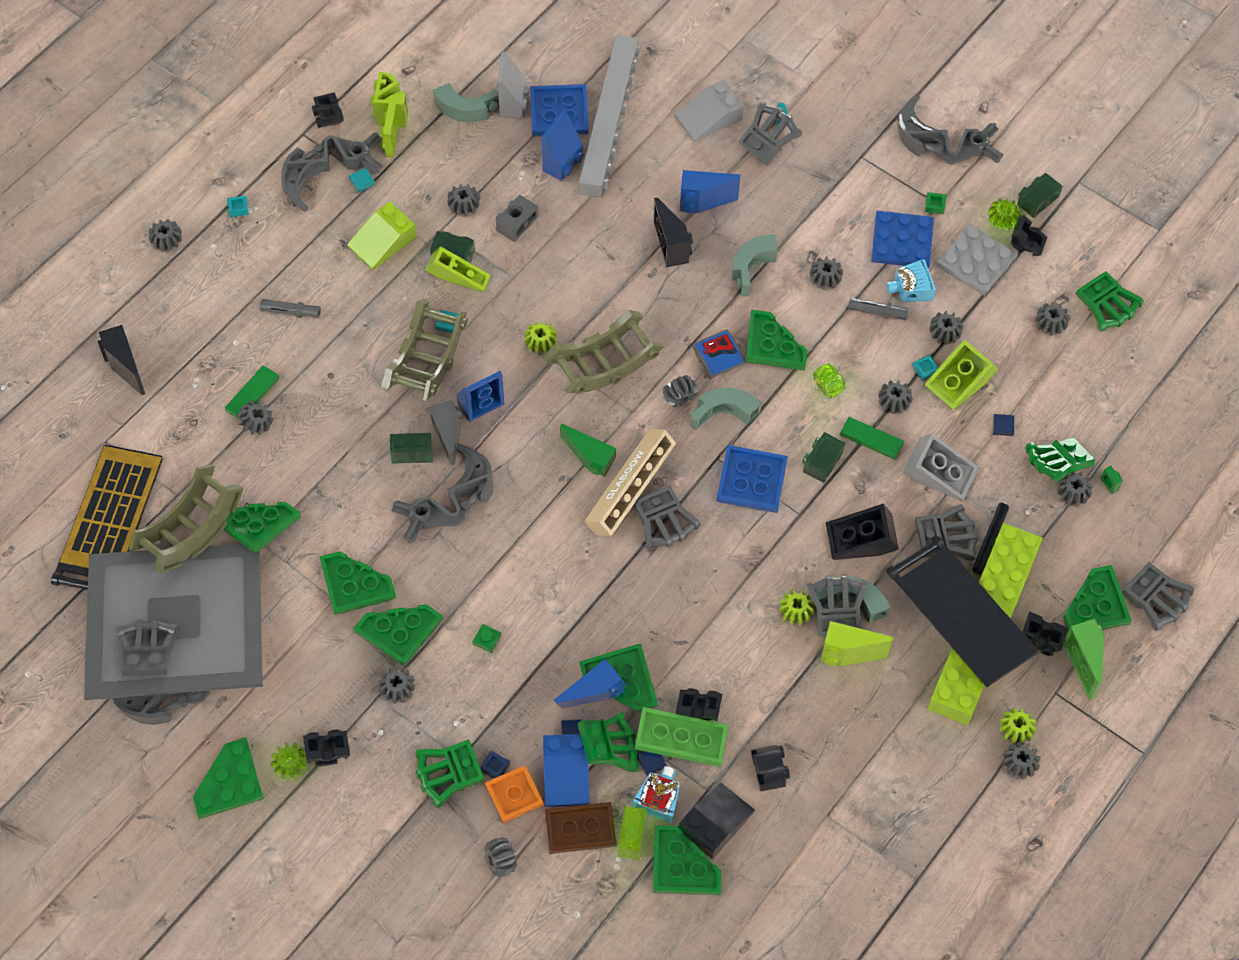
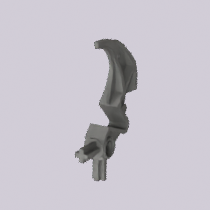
[898,94,1003,165]
[281,132,383,212]
[392,443,493,543]
[113,691,209,725]

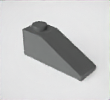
[429,400,462,465]

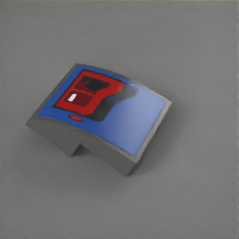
[692,329,747,379]

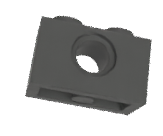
[495,194,538,242]

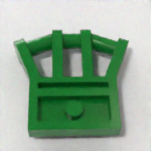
[1076,271,1144,332]
[1025,438,1095,482]
[578,712,639,772]
[415,740,484,808]

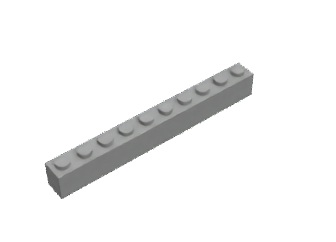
[579,35,641,198]

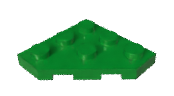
[746,309,807,371]
[223,502,301,553]
[319,551,396,615]
[1063,565,1132,632]
[353,604,443,666]
[579,643,659,712]
[193,737,264,819]
[653,825,721,895]

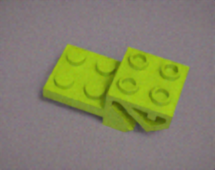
[371,72,408,158]

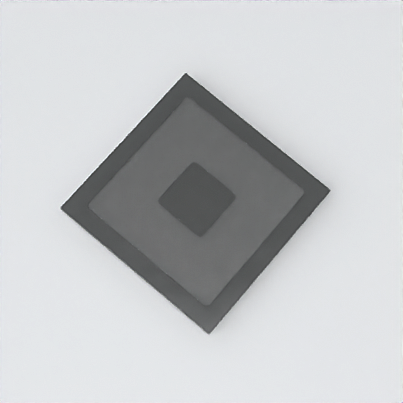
[84,544,263,700]

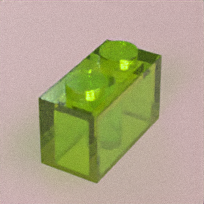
[618,806,647,860]

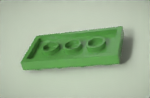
[635,707,728,767]

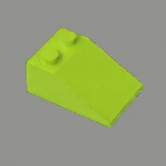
[347,201,417,270]
[924,339,999,410]
[821,621,893,667]

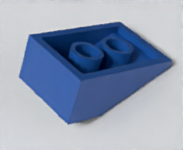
[542,111,584,181]
[680,170,741,213]
[457,371,505,422]
[554,659,627,709]
[543,734,589,807]

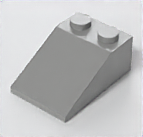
[498,52,528,118]
[675,80,744,142]
[903,433,979,501]

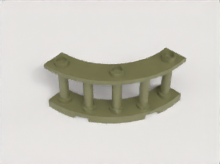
[381,299,468,401]
[543,310,664,394]
[129,465,243,574]

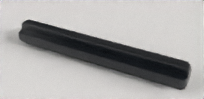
[972,502,1009,575]

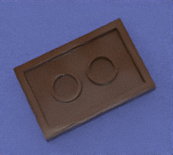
[545,802,616,854]

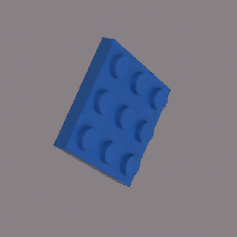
[530,84,589,136]
[871,210,934,269]
[716,445,788,513]

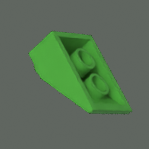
[1063,619,1104,700]

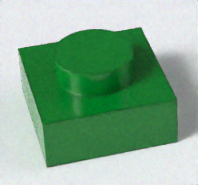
[925,192,946,214]
[1100,465,1123,494]
[472,624,502,653]

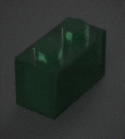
[1017,172,1063,218]
[430,231,475,263]
[802,432,846,483]
[390,433,433,464]

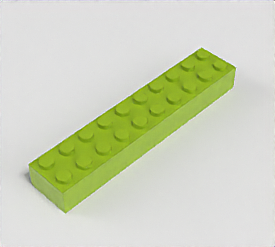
[927,523,1043,726]

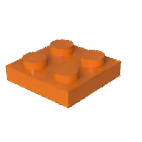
[485,765,544,824]

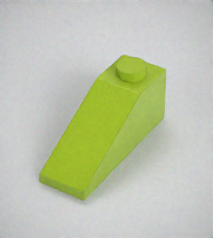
[425,246,491,292]

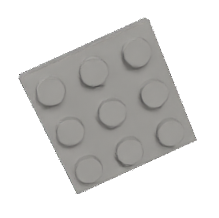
[936,224,1018,296]

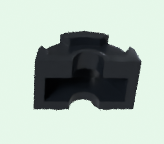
[311,92,344,129]
[1011,215,1047,256]
[1023,611,1068,656]
[676,688,722,722]
[303,729,350,766]
[750,745,790,792]

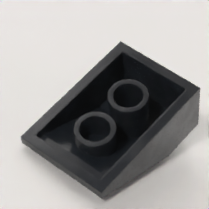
[653,197,693,267]
[97,325,145,395]
[826,503,899,560]
[679,783,755,859]

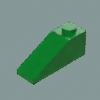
[560,424,616,477]

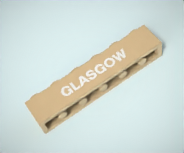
[584,429,676,536]

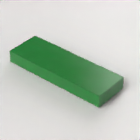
[225,365,279,420]
[840,417,904,460]

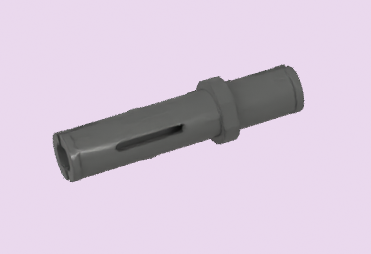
[848,297,909,320]
[260,299,321,318]

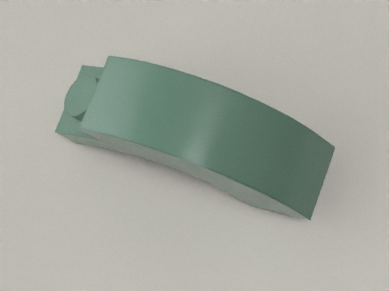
[433,83,499,122]
[732,235,778,297]
[690,388,762,430]
[815,576,891,623]

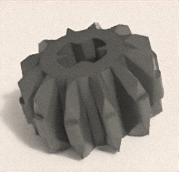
[447,183,480,216]
[149,219,182,252]
[810,256,843,290]
[1035,301,1070,336]
[929,311,963,345]
[663,375,698,407]
[878,380,913,414]
[238,400,273,435]
[1057,472,1093,507]
[378,666,415,704]
[1002,742,1041,780]
[484,837,517,877]

